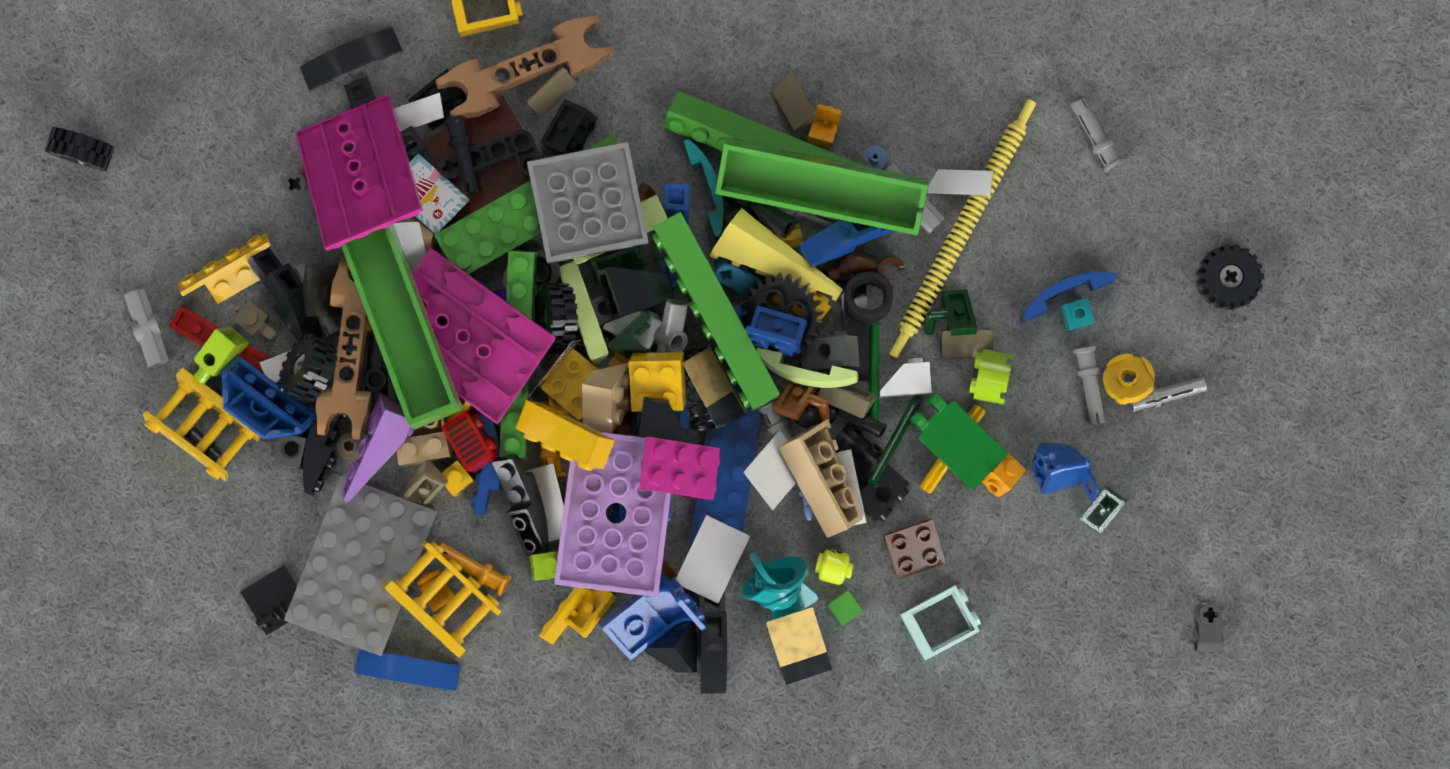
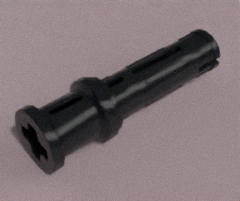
[443,116,480,196]

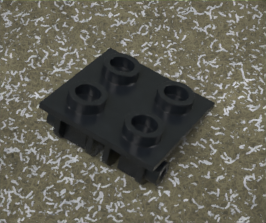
[241,565,297,636]

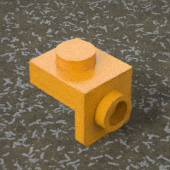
[807,104,842,149]
[982,452,1026,497]
[417,569,454,615]

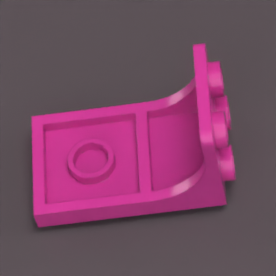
[639,437,720,500]

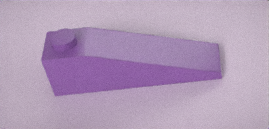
[341,393,414,502]

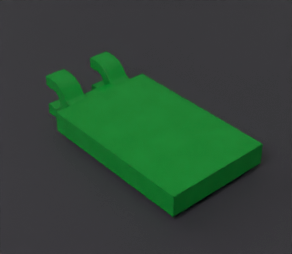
[909,393,1008,491]

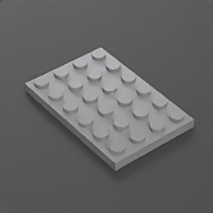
[284,476,437,657]

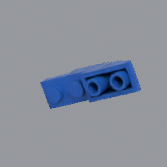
[798,220,894,268]
[471,414,502,515]

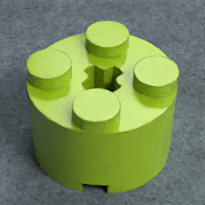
[969,349,1014,405]

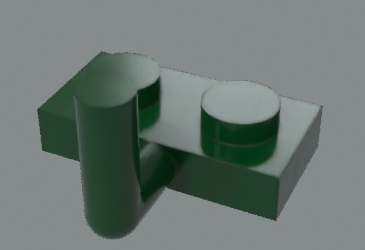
[924,289,977,336]

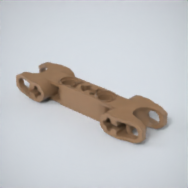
[435,15,614,118]
[316,258,372,440]

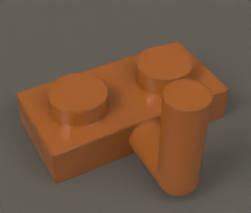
[774,381,830,422]

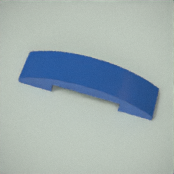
[661,183,690,286]
[1020,272,1117,323]
[355,648,461,691]

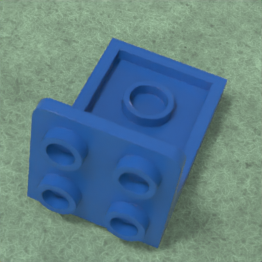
[599,572,706,660]

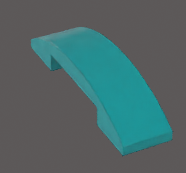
[684,139,724,240]

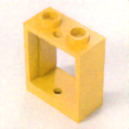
[451,0,523,37]

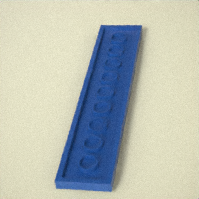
[688,306,771,565]

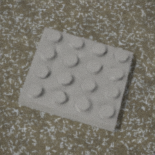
[527,142,649,263]

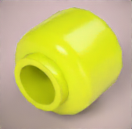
[815,548,854,585]

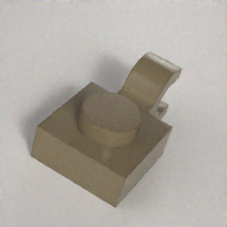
[233,301,279,342]

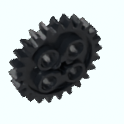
[740,272,824,357]

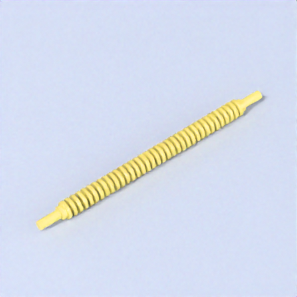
[889,99,1036,359]

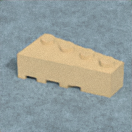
[778,419,862,538]

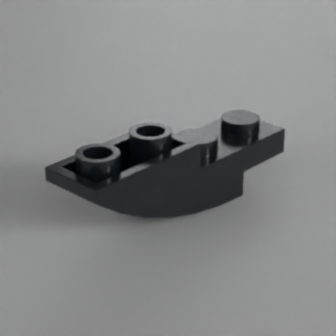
[247,248,322,341]
[303,414,348,496]
[492,454,549,556]
[698,590,727,694]

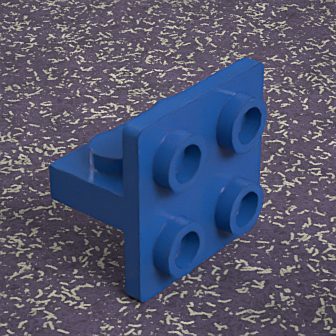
[745,305,807,357]

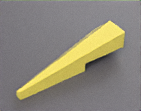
[710,208,843,301]

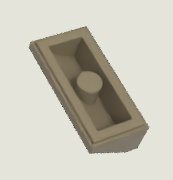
[527,67,576,118]
[771,74,817,132]
[941,330,993,358]
[818,384,876,418]
[402,459,448,507]

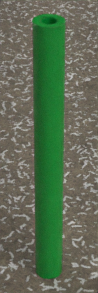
[869,324,880,420]

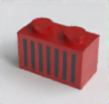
[441,411,499,473]

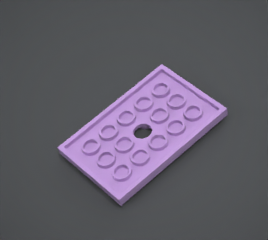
[554,432,671,597]

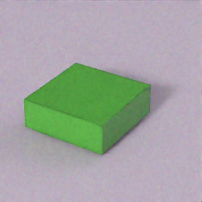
[827,590,863,626]

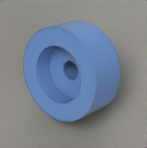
[863,146,887,169]

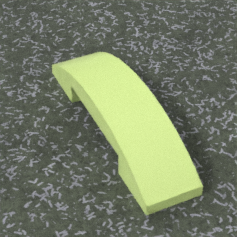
[756,347,858,388]

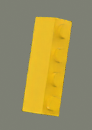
[515,400,615,471]

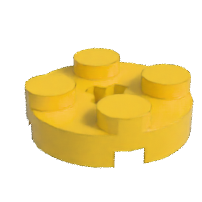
[1103,353,1155,405]

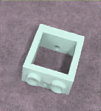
[900,585,981,660]

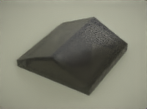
[302,265,354,317]

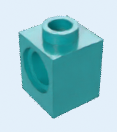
[1060,298,1095,332]

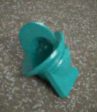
[741,552,818,620]

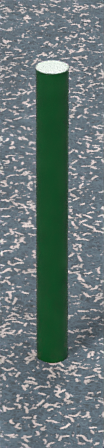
[868,396,922,485]

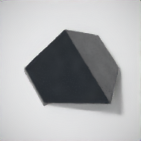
[636,397,690,443]
[643,621,697,673]

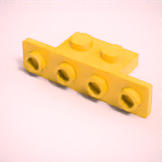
[178,234,271,304]
[539,587,617,644]

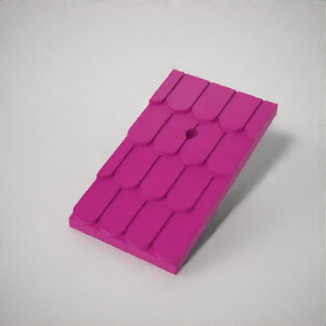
[295,94,423,251]
[373,248,556,425]

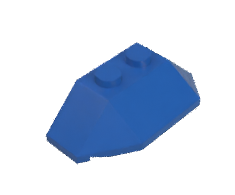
[221,356,317,439]

